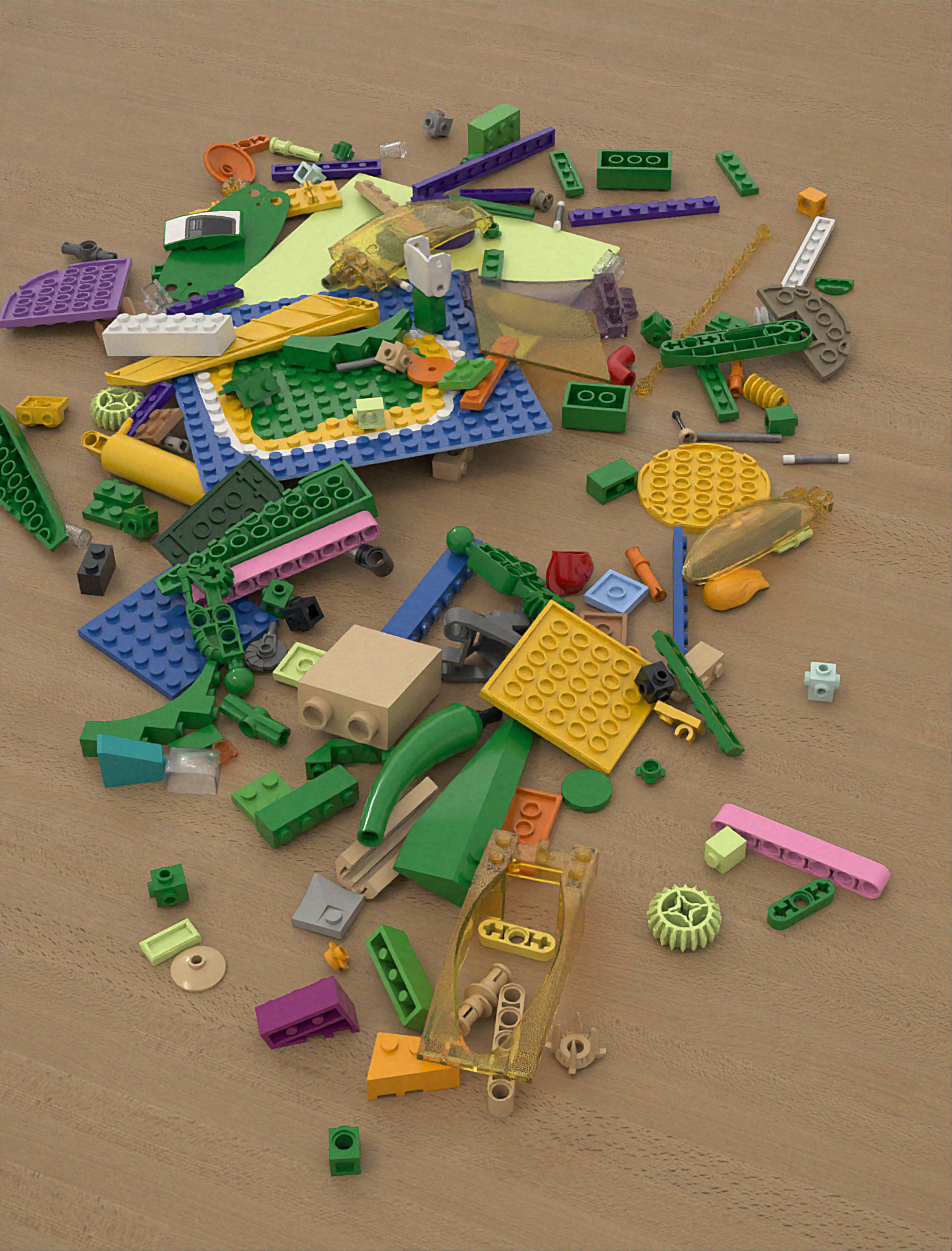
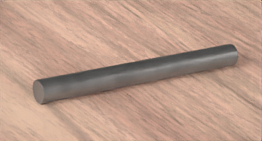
[695,432,782,442]

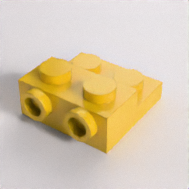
[16,396,69,427]

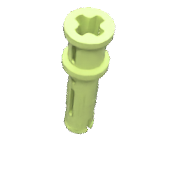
[269,137,324,162]

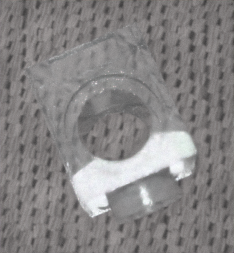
[592,249,627,285]

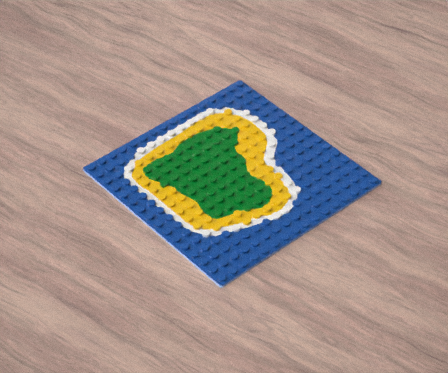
[171,269,552,494]

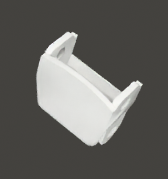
[403,235,452,297]

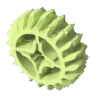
[90,385,145,431]
[647,883,722,952]

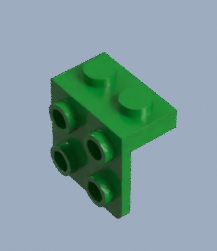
[218,367,281,410]

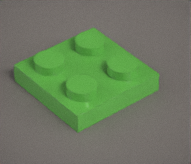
[437,358,496,390]
[231,770,294,825]

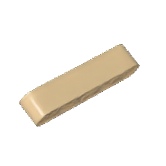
[487,983,525,1118]

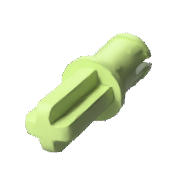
[772,524,813,554]

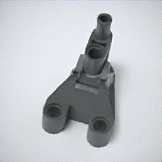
[438,604,532,682]

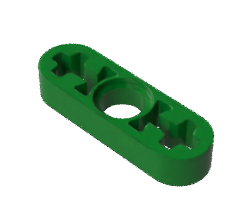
[767,878,835,930]

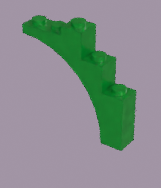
[283,308,413,371]
[79,660,222,757]

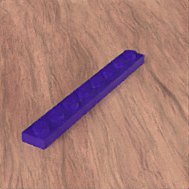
[568,196,720,228]

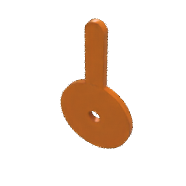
[406,349,456,385]

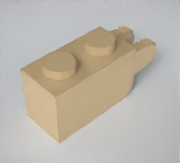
[670,641,725,702]

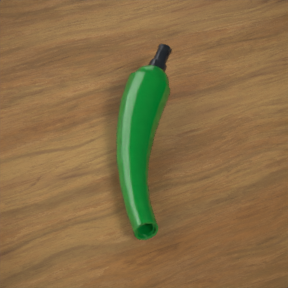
[357,703,503,847]

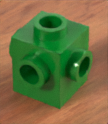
[640,311,673,349]
[122,505,159,539]
[261,578,296,620]
[147,863,190,908]

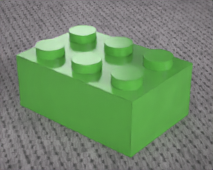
[467,103,521,155]

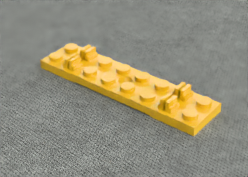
[189,180,343,218]

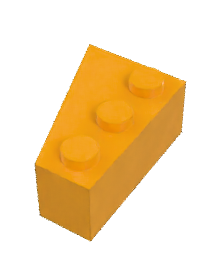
[366,1032,465,1101]

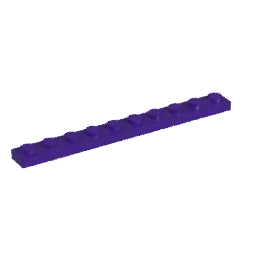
[412,127,555,199]

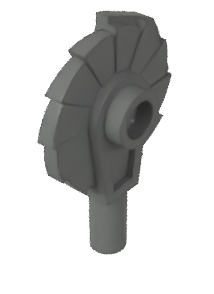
[244,622,287,673]

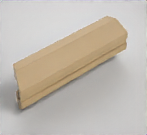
[335,776,441,899]

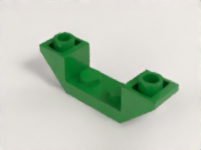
[305,739,395,780]

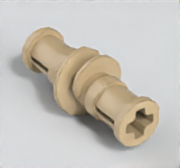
[446,963,513,1037]

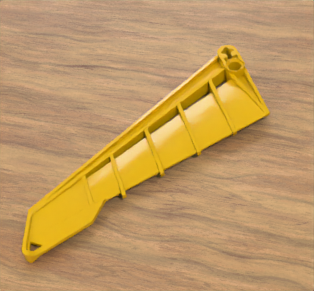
[104,294,381,386]

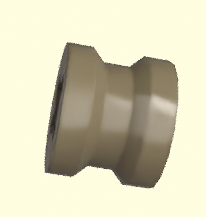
[530,189,554,212]

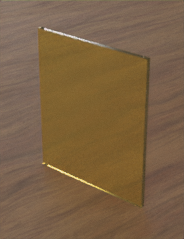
[468,282,611,384]

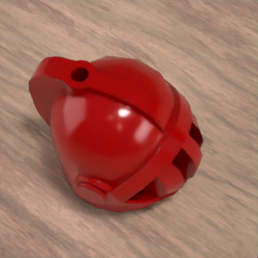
[546,550,594,594]

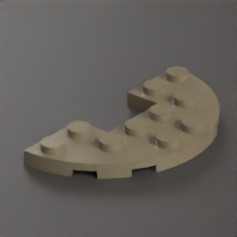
[756,284,851,382]

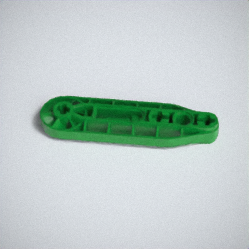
[660,320,813,368]

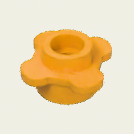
[324,941,349,971]

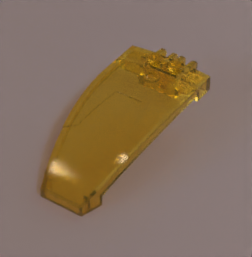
[328,199,494,293]

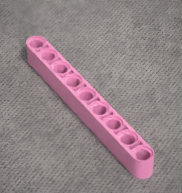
[183,511,381,608]

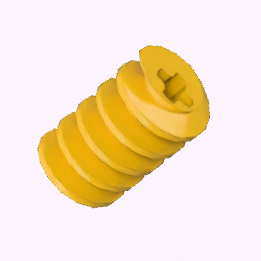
[742,374,789,409]

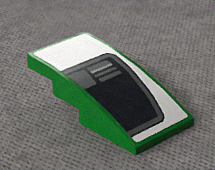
[163,210,243,252]

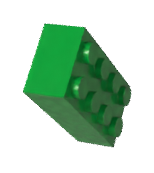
[597,149,672,190]

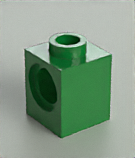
[329,1125,361,1176]

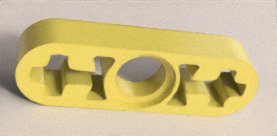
[478,919,555,961]

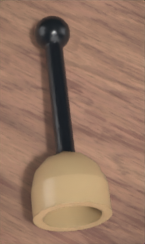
[672,410,697,445]

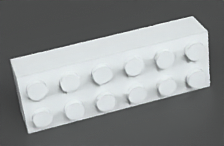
[102,313,236,356]

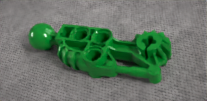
[446,526,576,620]
[177,558,255,697]

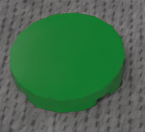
[561,769,612,813]

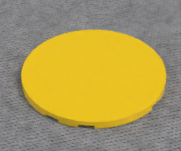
[637,443,771,534]

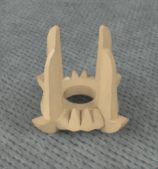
[545,1011,606,1075]

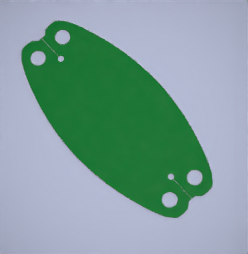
[157,183,290,302]

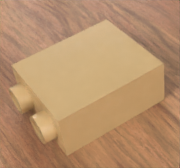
[297,624,442,751]

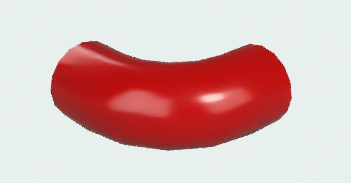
[605,346,636,387]

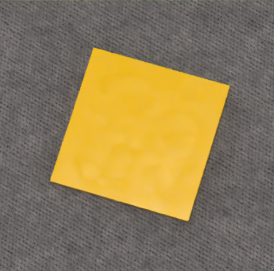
[478,599,657,776]

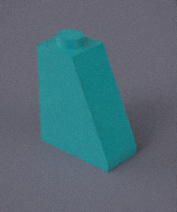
[97,734,170,788]

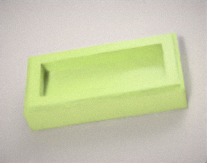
[139,918,202,967]

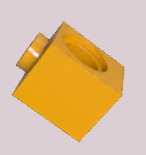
[797,187,828,218]

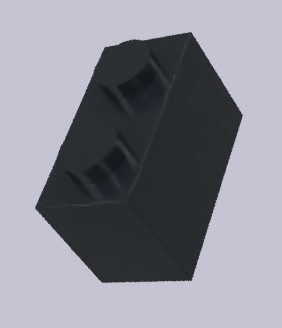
[77,543,116,596]

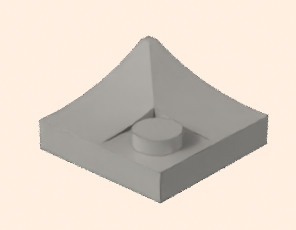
[292,873,365,939]

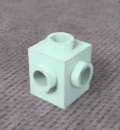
[293,161,327,187]
[804,662,840,702]

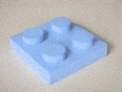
[584,569,649,615]

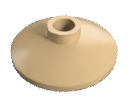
[170,946,226,992]

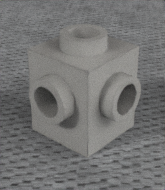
[422,109,454,137]

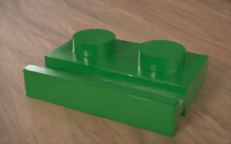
[705,311,754,332]

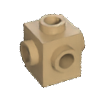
[374,340,413,374]

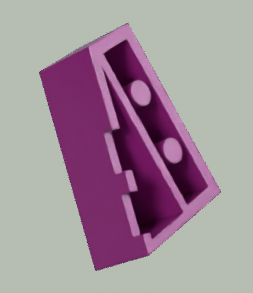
[255,976,360,1049]

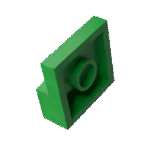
[82,479,145,530]

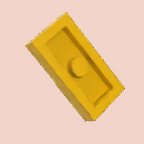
[654,700,706,743]

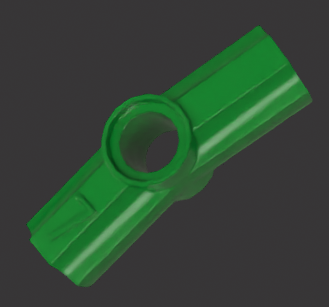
[219,693,291,747]

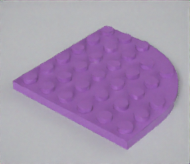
[0,257,133,329]

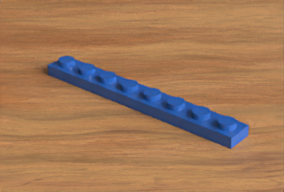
[673,526,688,656]

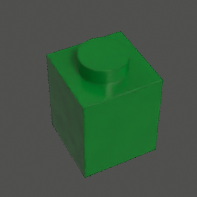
[764,405,798,436]

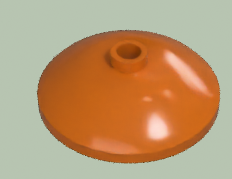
[203,142,256,188]

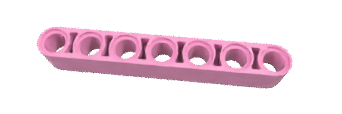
[710,804,891,899]

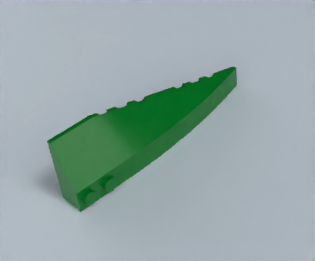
[0,405,70,552]
[154,459,378,597]
[392,716,535,908]

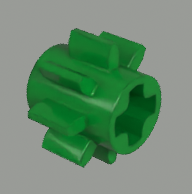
[331,141,355,161]

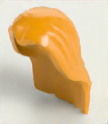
[702,566,770,611]

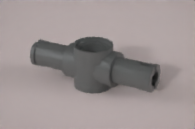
[61,240,118,262]

